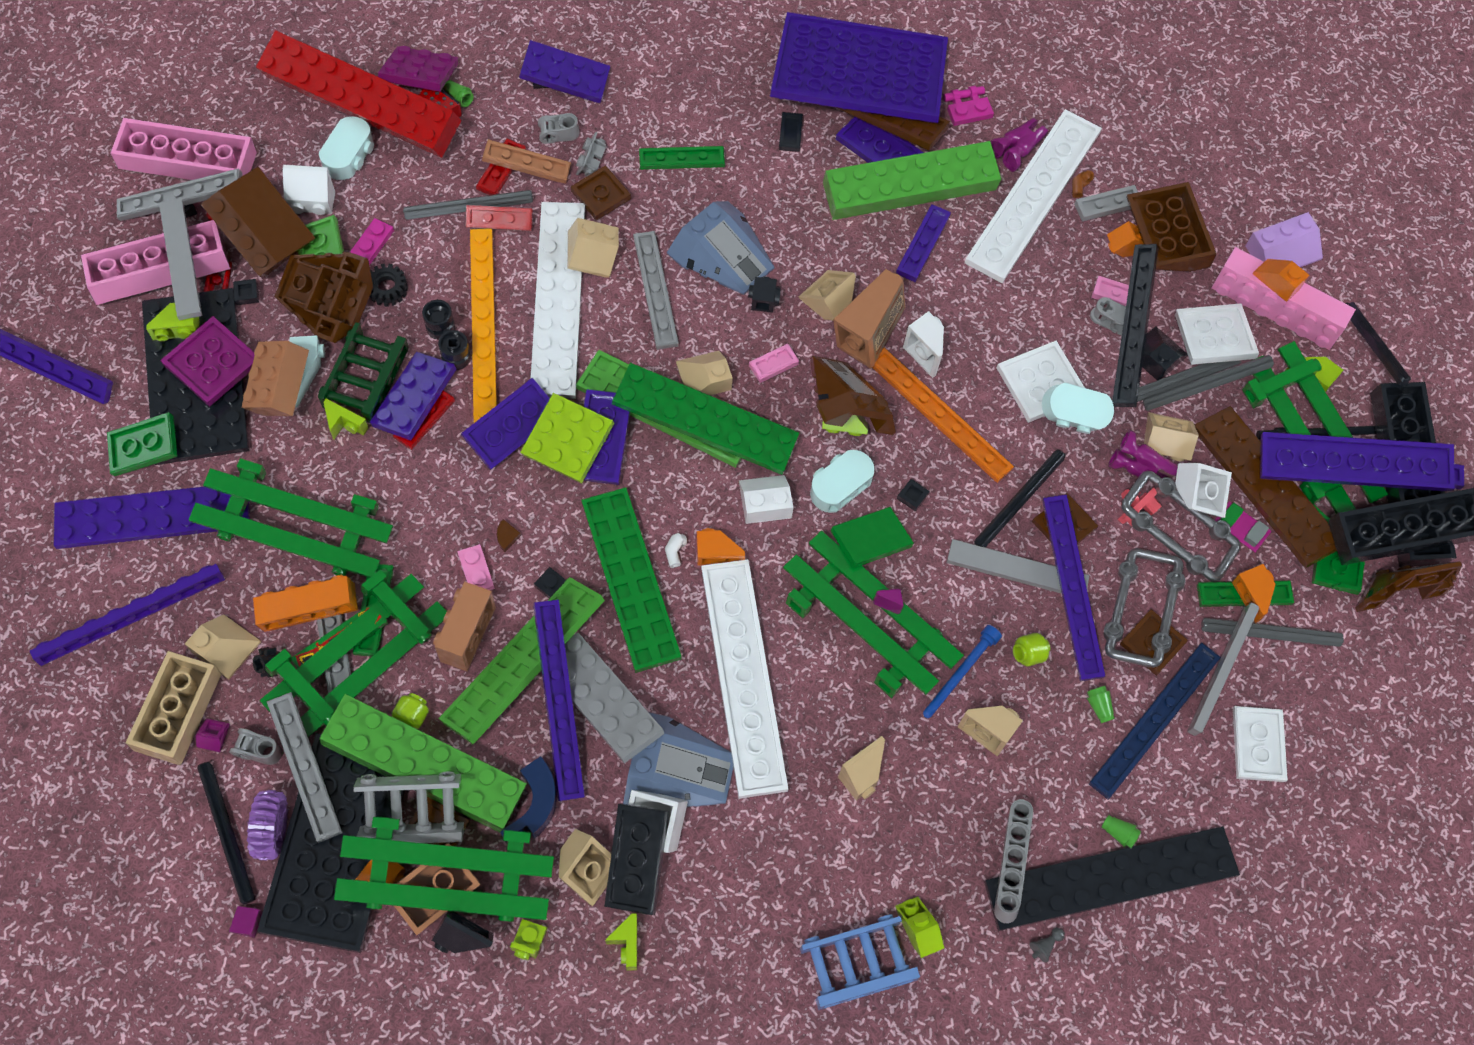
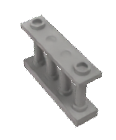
[354,771,464,843]

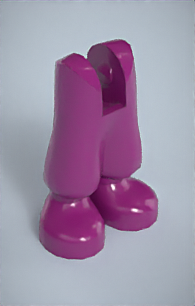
[990,118,1048,172]
[1108,430,1178,478]

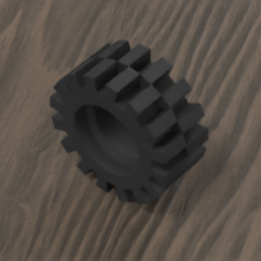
[369,264,408,307]

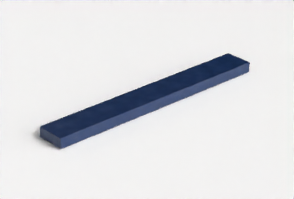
[1089,642,1221,800]

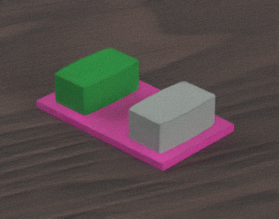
[1215,501,1271,553]

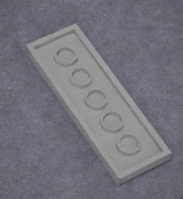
[565,633,664,764]

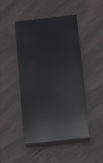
[779,112,803,152]

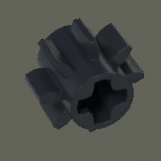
[253,647,280,678]

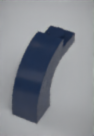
[500,756,557,844]

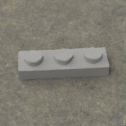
[1074,185,1138,222]

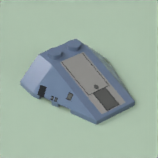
[667,201,774,295]
[623,712,733,807]

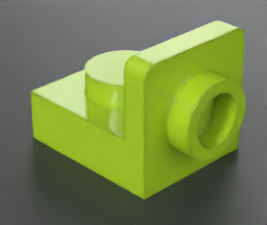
[510,919,547,960]

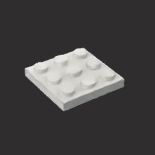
[1175,304,1259,365]
[997,341,1085,423]

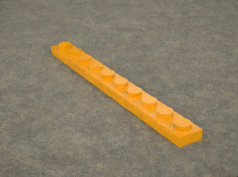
[470,229,497,423]

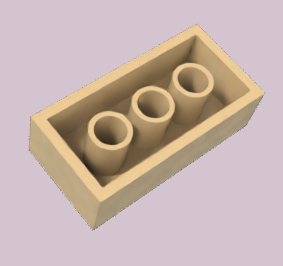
[126,651,221,766]

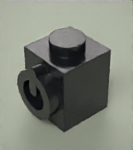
[748,276,781,313]

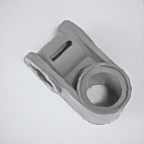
[538,113,579,144]
[1090,297,1126,336]
[229,728,282,765]

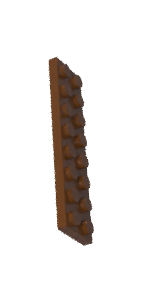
[835,107,950,151]
[1194,406,1337,568]

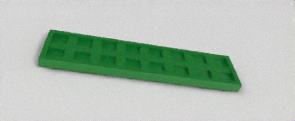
[612,363,799,475]
[581,487,682,673]

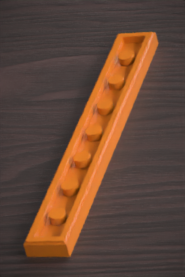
[872,348,1014,483]

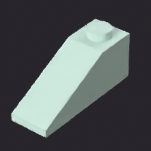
[289,336,325,408]

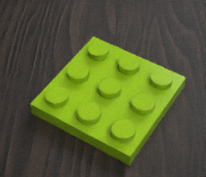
[520,393,614,484]

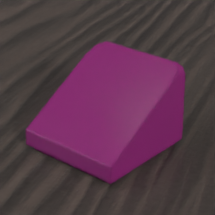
[873,589,903,614]
[196,718,230,752]
[229,906,263,938]

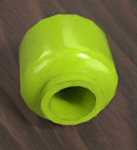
[1013,633,1050,667]
[391,693,429,729]

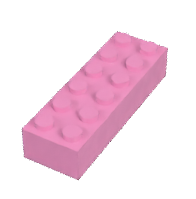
[111,118,257,180]
[81,220,230,305]
[1212,247,1356,350]

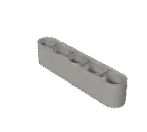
[994,799,1033,923]

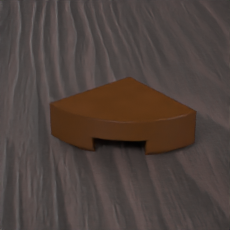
[497,519,521,552]

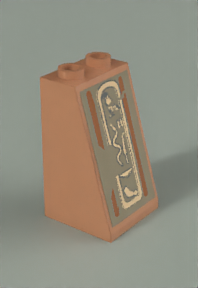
[833,269,905,369]

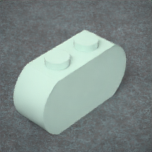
[319,116,374,180]
[1042,383,1114,434]
[810,450,874,513]

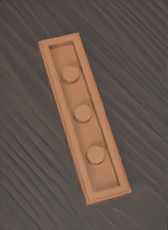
[482,139,571,184]

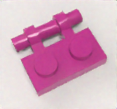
[943,85,994,126]

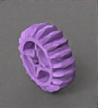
[247,790,288,861]

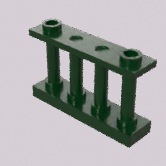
[318,322,409,423]

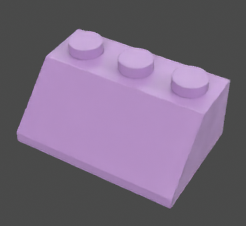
[1245,212,1323,267]

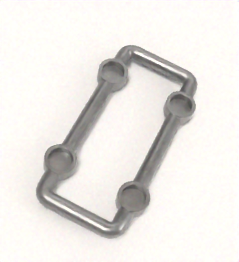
[1121,471,1241,582]
[1104,548,1185,668]

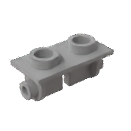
[576,132,606,177]

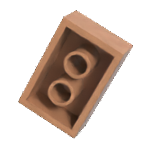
[241,341,309,416]
[433,581,496,671]
[394,842,480,935]

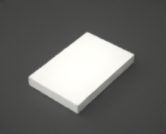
[1233,706,1288,782]

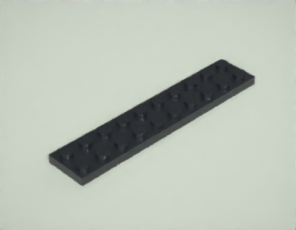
[984,826,1240,932]

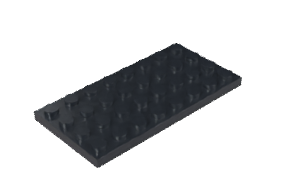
[142,288,249,465]
[257,733,405,953]

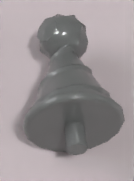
[1029,927,1065,963]

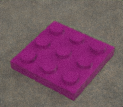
[378,46,458,91]
[160,316,255,407]

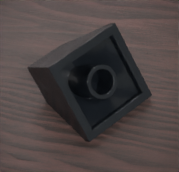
[1142,326,1188,380]
[431,911,494,953]

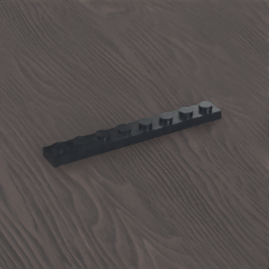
[1112,244,1159,407]

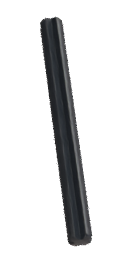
[1345,302,1411,387]
[974,449,1066,548]
[197,762,255,905]

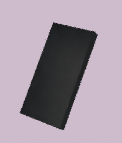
[604,803,669,915]

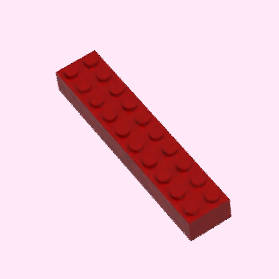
[256,30,462,158]

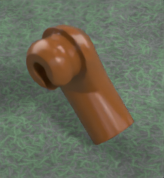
[1072,170,1094,198]

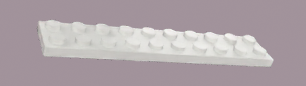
[965,109,1102,283]
[531,202,585,399]
[701,559,788,799]

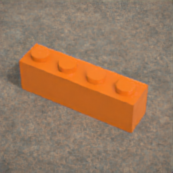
[253,575,358,632]

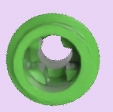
[443,80,474,107]
[1087,686,1115,723]
[1101,815,1141,848]

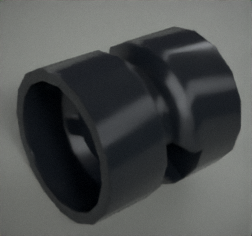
[422,299,455,340]
[438,330,471,370]

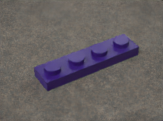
[896,204,951,283]

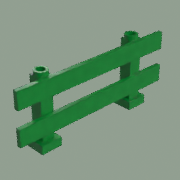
[1242,341,1388,514]
[189,458,393,578]
[783,530,964,698]
[259,569,447,738]
[334,816,554,922]

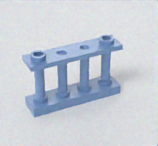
[800,914,920,1010]

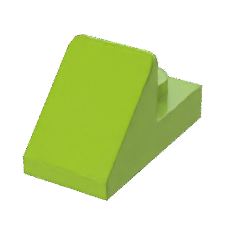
[324,399,369,439]
[605,914,637,971]

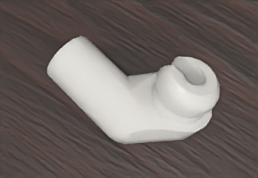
[665,533,687,568]

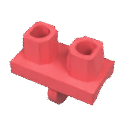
[1118,487,1162,526]

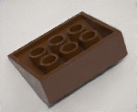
[201,167,316,279]
[1126,182,1217,272]

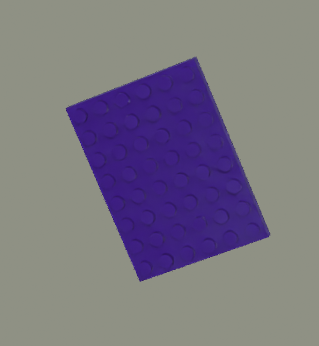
[770,12,948,123]

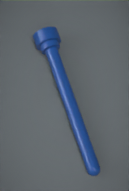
[923,625,1002,718]

